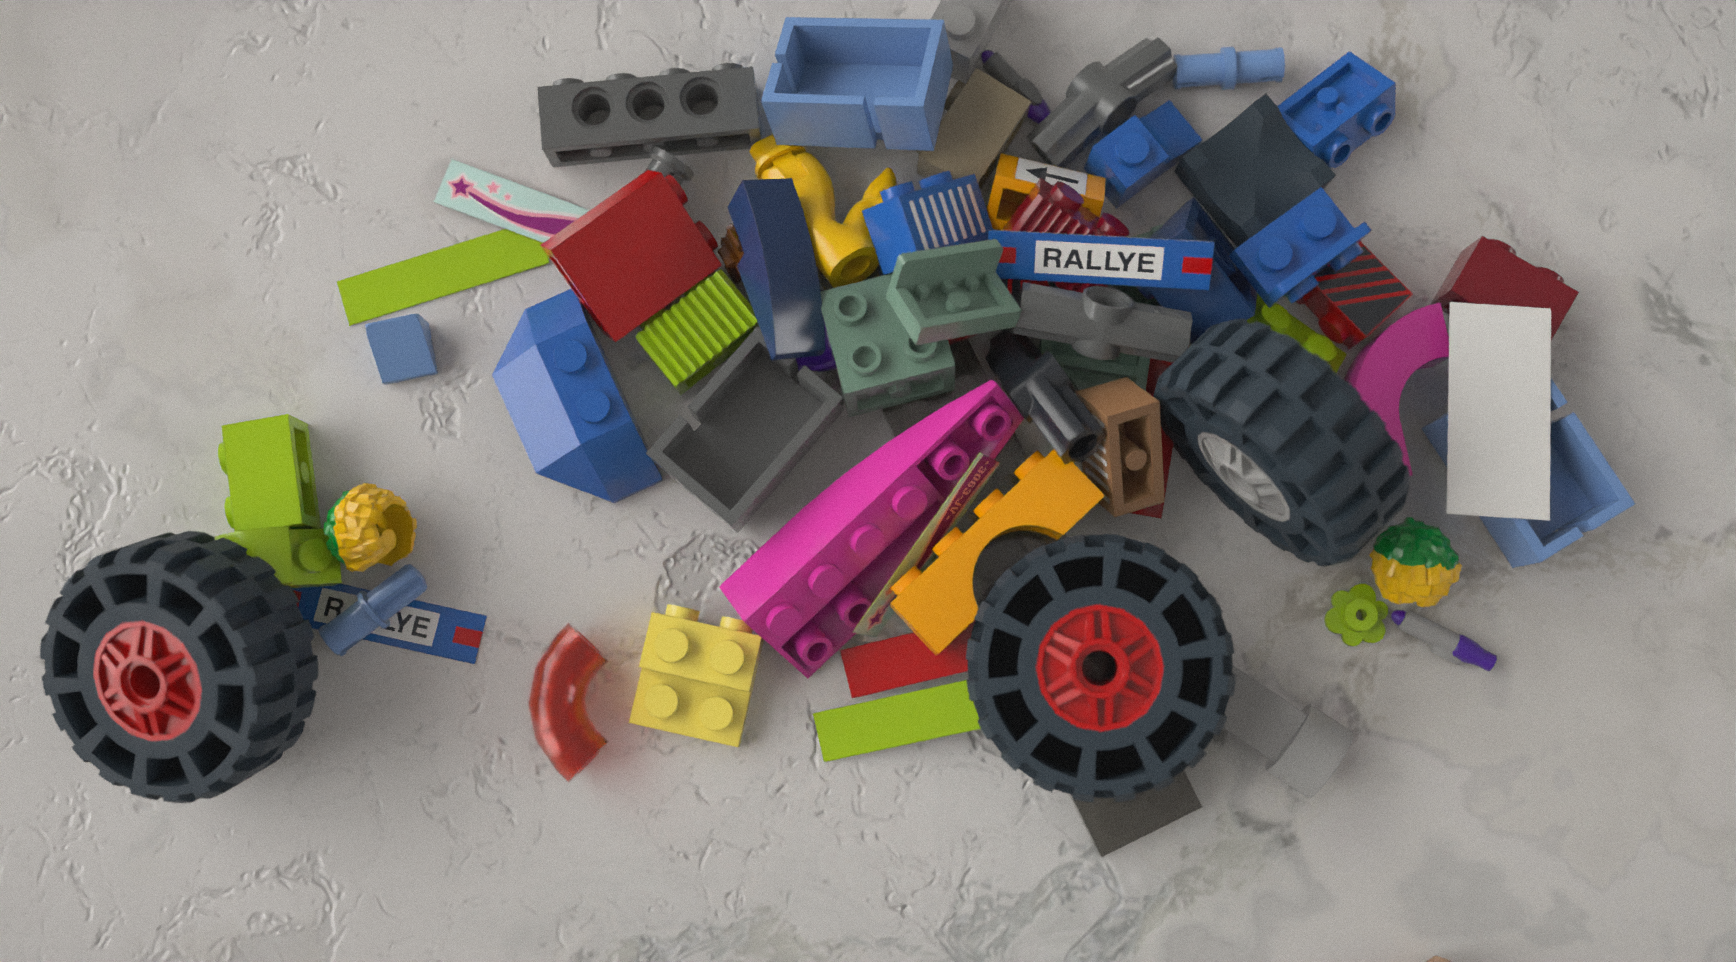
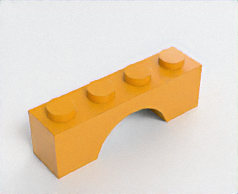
[890,449,1105,655]

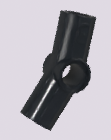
[985,330,1106,465]

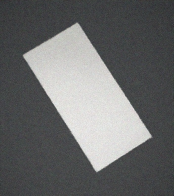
[1447,302,1551,521]

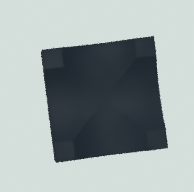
[1174,93,1336,247]

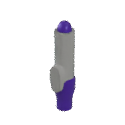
[1391,609,1497,671]

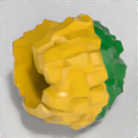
[323,483,417,572]
[1369,517,1462,607]

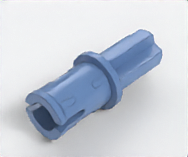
[318,564,427,656]

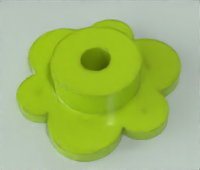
[1324,583,1388,646]

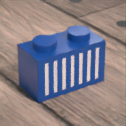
[862,170,993,275]

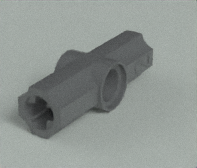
[1013,282,1193,362]

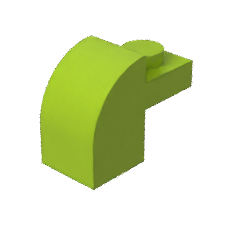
[215,526,342,588]

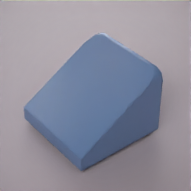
[365,314,438,385]

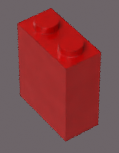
[540,170,722,342]

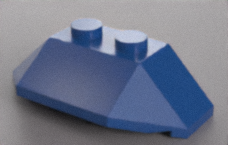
[492,289,664,503]

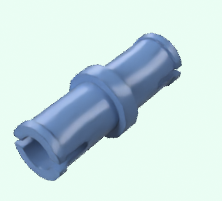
[1172,46,1285,90]

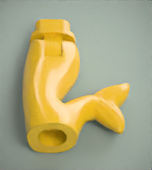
[749,134,897,288]

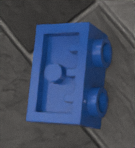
[1277,51,1396,169]
[1229,187,1372,308]

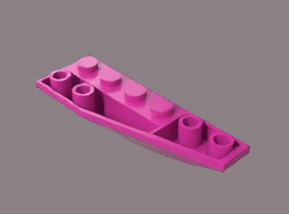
[719,380,1024,679]

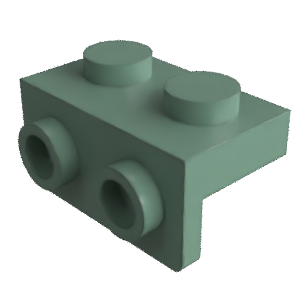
[886,239,1022,345]

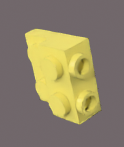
[629,604,764,747]

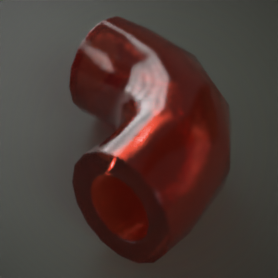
[528,623,609,783]

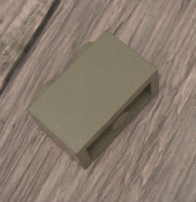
[914,68,1032,191]

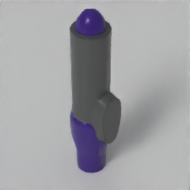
[981,50,1051,125]

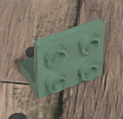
[820,273,955,418]

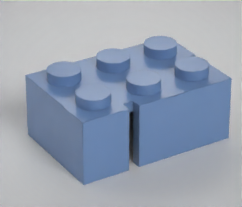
[761,17,953,151]
[1421,378,1635,568]

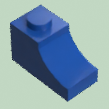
[1083,100,1203,209]

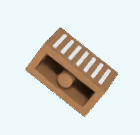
[1076,377,1165,518]

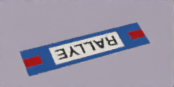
[988,230,1215,290]
[291,584,487,664]

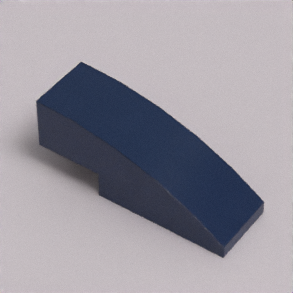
[727,178,826,360]

